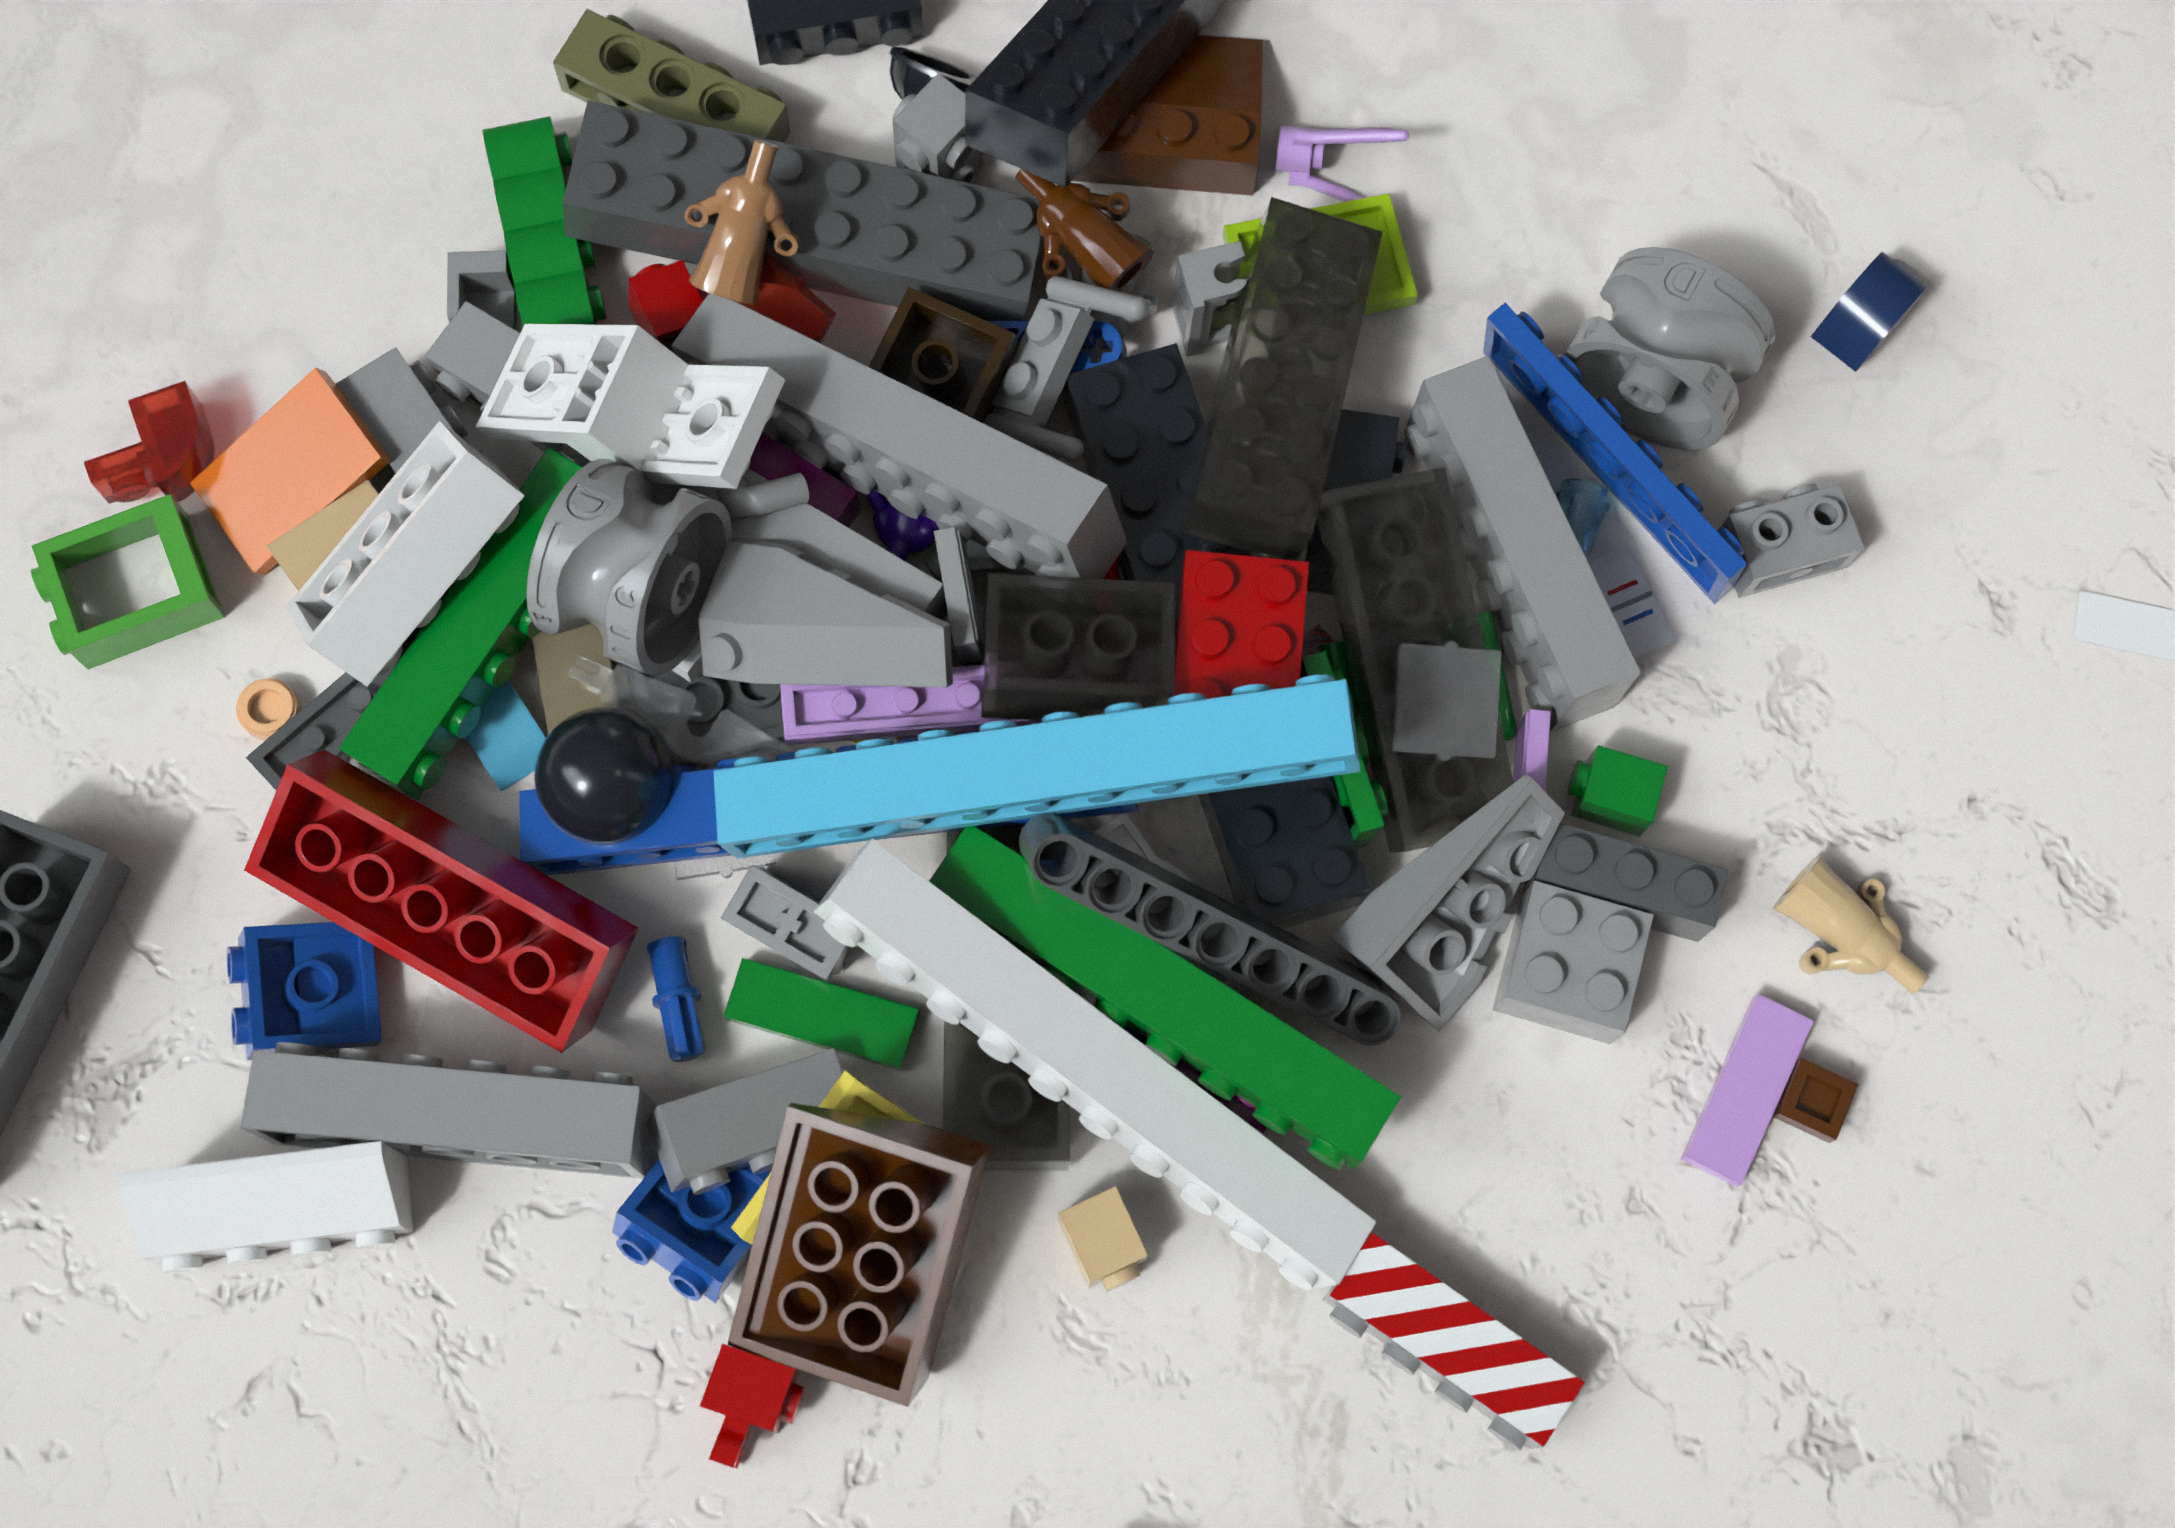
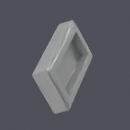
[934,527,986,664]

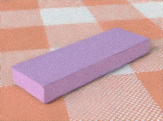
[1681,993,1814,1187]

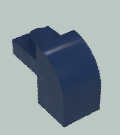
[1810,252,1929,372]

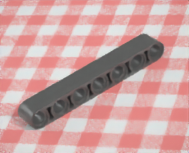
[1019,813,1401,1046]

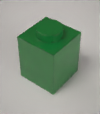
[1567,745,1668,837]

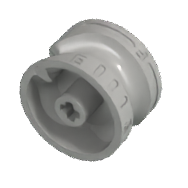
[1565,247,1776,450]
[526,458,733,676]

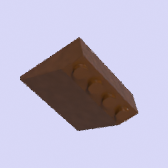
[1072,35,1263,196]
[727,1103,991,1407]

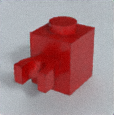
[628,260,736,355]
[700,1344,805,1469]

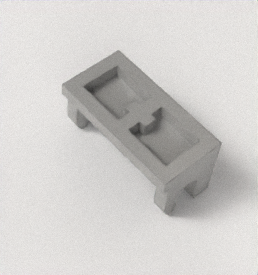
[1172,241,1247,356]
[721,865,851,980]

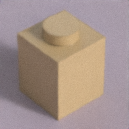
[1057,1186,1148,1292]

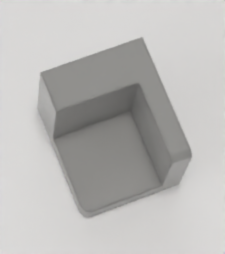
[447,250,516,330]

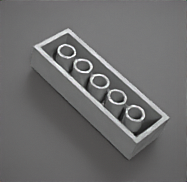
[1404,356,1641,732]
[240,1042,656,1179]

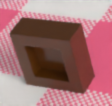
[1773,1058,1859,1143]

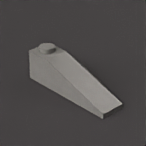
[698,538,953,687]
[1332,774,1565,1032]

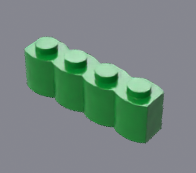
[482,116,607,327]

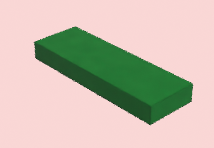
[723,958,919,1071]

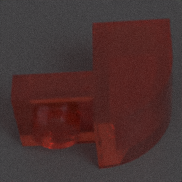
[84,381,215,504]

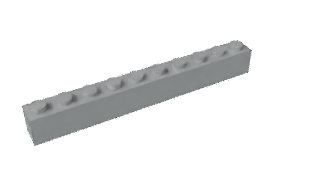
[424,301,948,621]

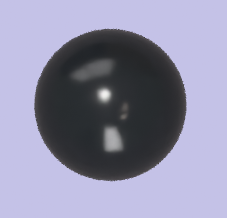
[534,707,675,846]

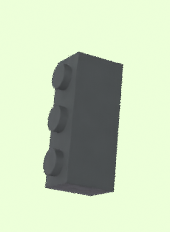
[1523,823,1729,942]

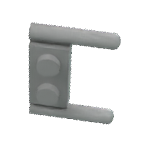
[983,276,1149,462]

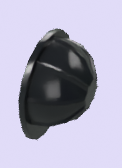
[889,46,977,100]

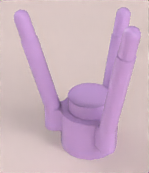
[1276,125,1409,202]

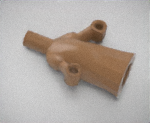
[685,139,799,304]

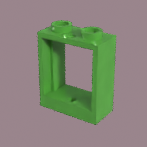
[31,494,225,669]

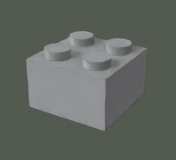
[1492,881,1654,1044]

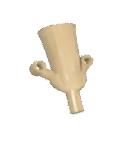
[1772,855,1929,994]

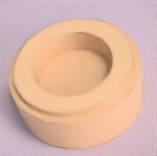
[236,678,302,741]

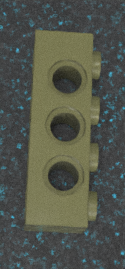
[553,9,790,143]

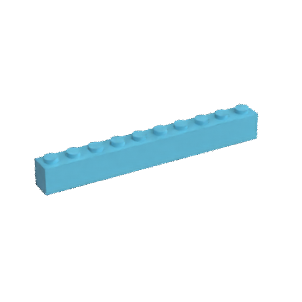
[713,675,1361,859]

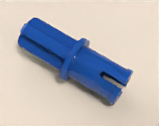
[646,936,705,1062]

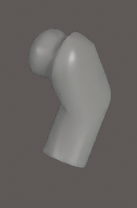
[716,473,809,519]

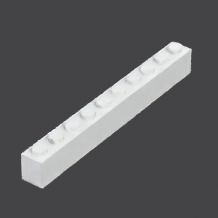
[813,839,1377,1290]

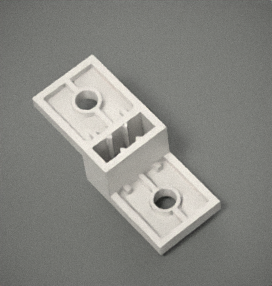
[476,324,785,489]

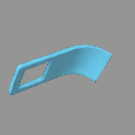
[466,680,546,791]

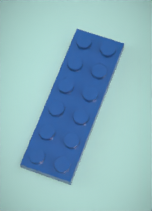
[1483,302,1747,605]

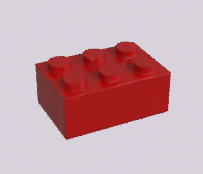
[1170,550,1309,699]

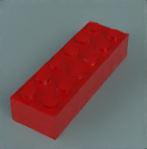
[244,749,639,1053]

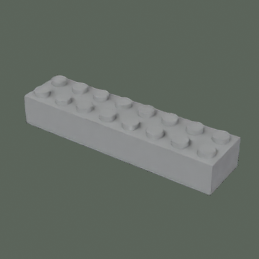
[671,293,1128,600]

